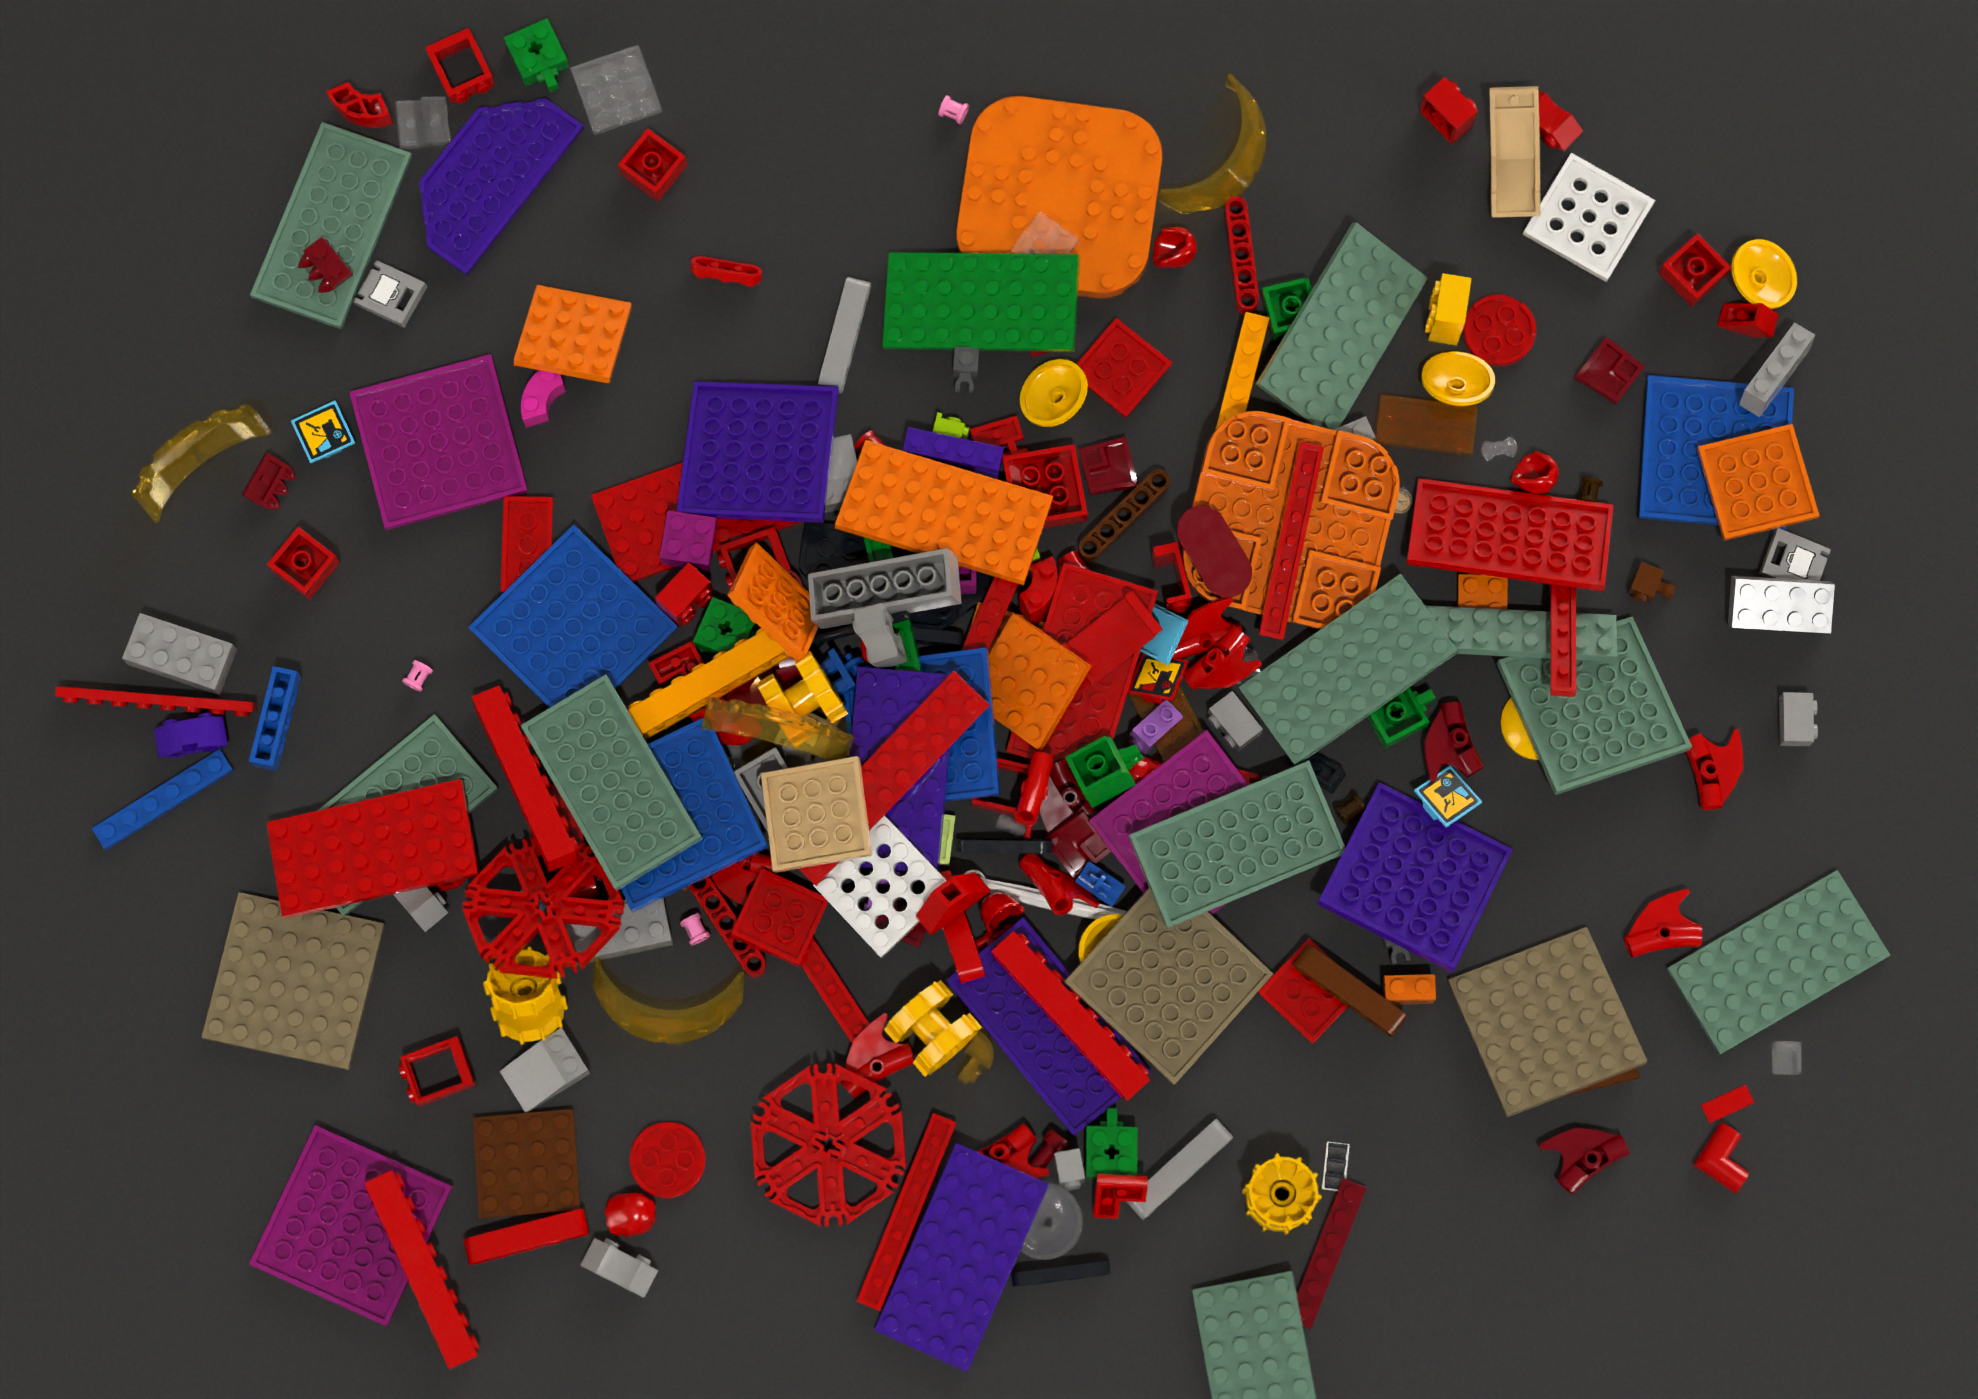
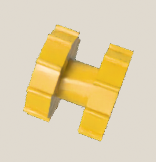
[757,651,848,746]
[483,947,568,1045]
[884,980,982,1076]
[1242,1154,1322,1235]

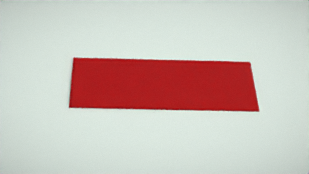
[1701,1084,1755,1123]

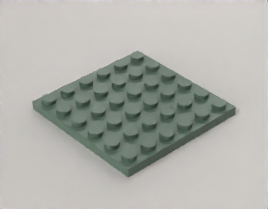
[1497,617,1692,795]

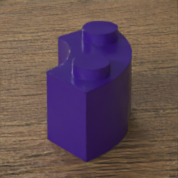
[154,713,227,758]

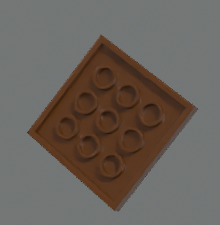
[473,1109,581,1219]

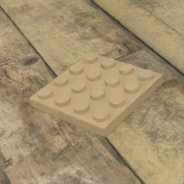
[761,756,872,873]

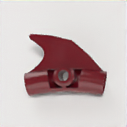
[1423,702,1485,783]
[1039,758,1101,833]
[1538,1128,1630,1195]

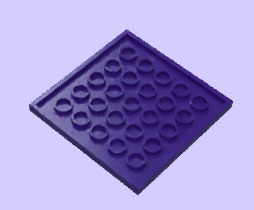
[677,381,839,523]
[1317,782,1513,973]

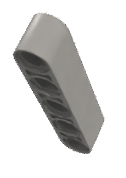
[818,277,871,394]
[1126,1119,1234,1220]

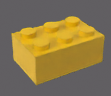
[1425,273,1472,346]

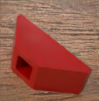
[916,872,991,935]

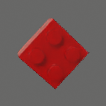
[1419,77,1478,145]
[618,128,687,202]
[1658,233,1732,307]
[267,527,340,600]
[655,562,713,628]

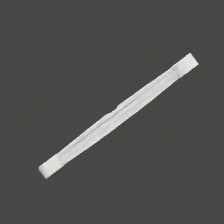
[964,870,1127,920]

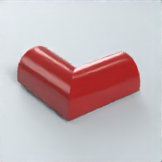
[648,641,704,686]
[1693,1123,1750,1194]
[1093,1174,1148,1219]

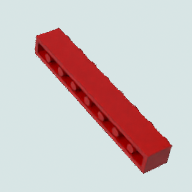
[472,686,579,872]
[990,931,1150,1102]
[364,1170,480,1369]

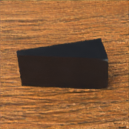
[1289,752,1346,794]

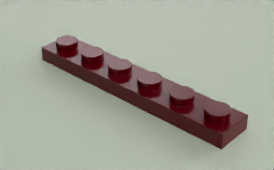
[1297,1178,1367,1330]

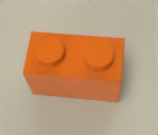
[1382,974,1436,1005]

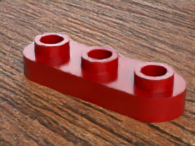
[690,256,762,287]

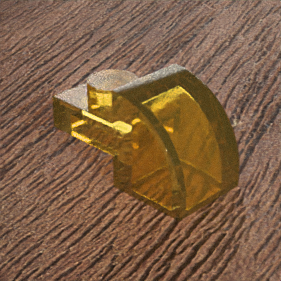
[958,1031,994,1086]

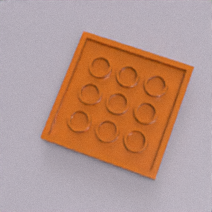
[514,285,632,384]
[1697,424,1820,541]
[727,542,818,662]
[988,613,1091,750]

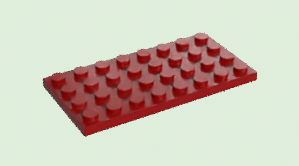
[591,462,804,583]
[1407,478,1614,591]
[1006,563,1158,762]
[267,779,479,919]

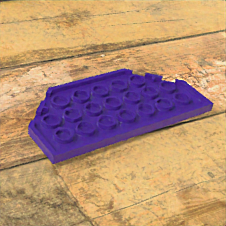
[419,98,584,276]

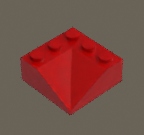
[1002,444,1088,529]

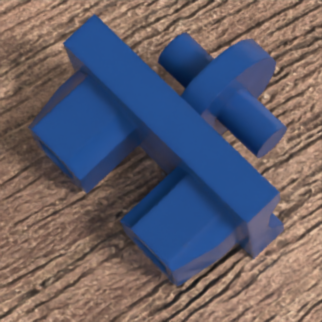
[820,648,864,696]
[1075,861,1126,907]

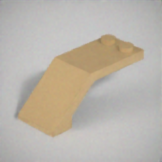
[1490,86,1540,218]

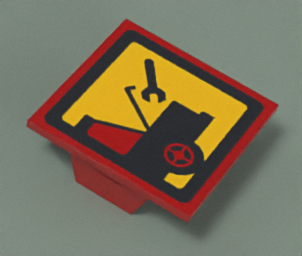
[1127,653,1189,704]

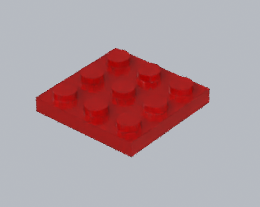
[1077,318,1173,419]
[730,868,828,967]
[1258,938,1347,1045]

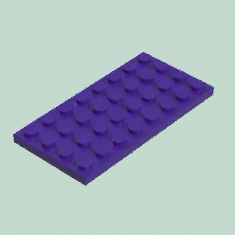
[849,667,950,872]
[946,918,1151,1137]
[875,1143,1050,1372]

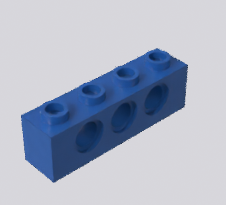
[249,666,302,772]

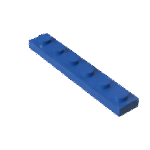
[92,749,234,850]

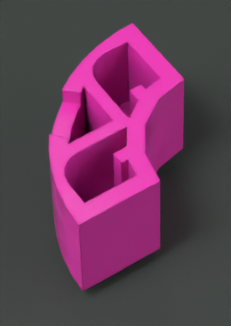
[521,370,566,428]

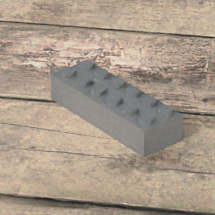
[808,548,961,629]

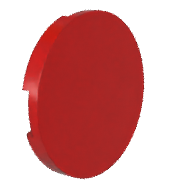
[1463,294,1536,366]
[630,1122,706,1198]

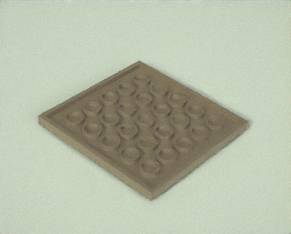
[1063,888,1273,1085]
[201,892,385,1070]
[1448,927,1647,1117]

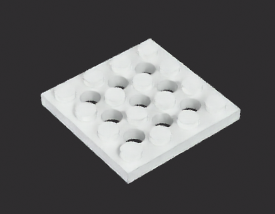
[1523,153,1655,282]
[813,816,947,958]

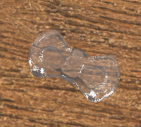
[1481,437,1518,461]

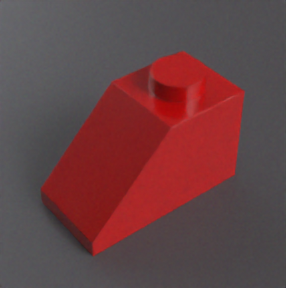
[1717,303,1779,337]

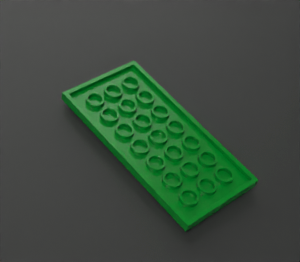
[882,253,1080,352]

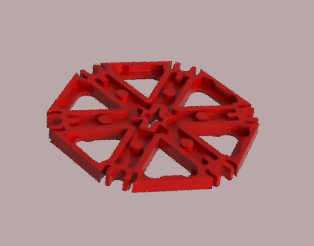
[462,838,625,979]
[751,1063,907,1227]

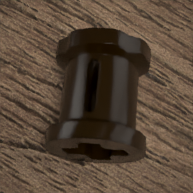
[1577,476,1603,503]
[1333,793,1366,825]

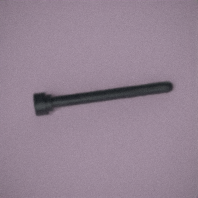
[808,611,910,651]

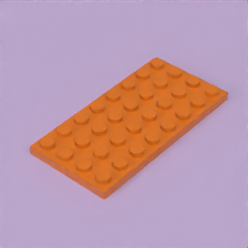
[835,440,1053,585]

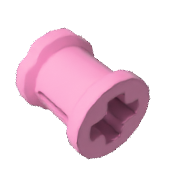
[939,96,969,125]
[402,660,433,692]
[680,913,711,946]

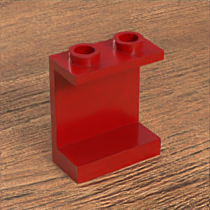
[1152,542,1192,615]

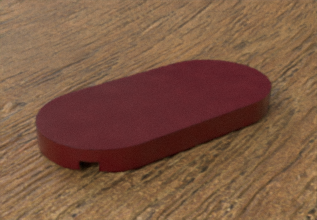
[1177,505,1252,597]

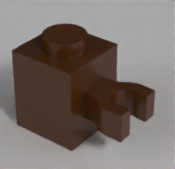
[1627,562,1676,603]

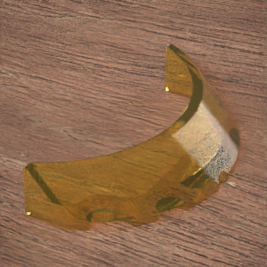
[1159,73,1266,213]
[132,404,272,523]
[701,697,855,761]
[593,958,745,1044]

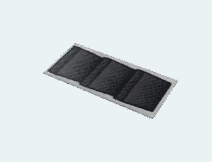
[1322,1142,1350,1191]

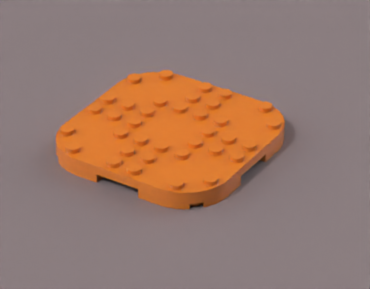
[957,96,1162,298]
[1181,411,1400,629]

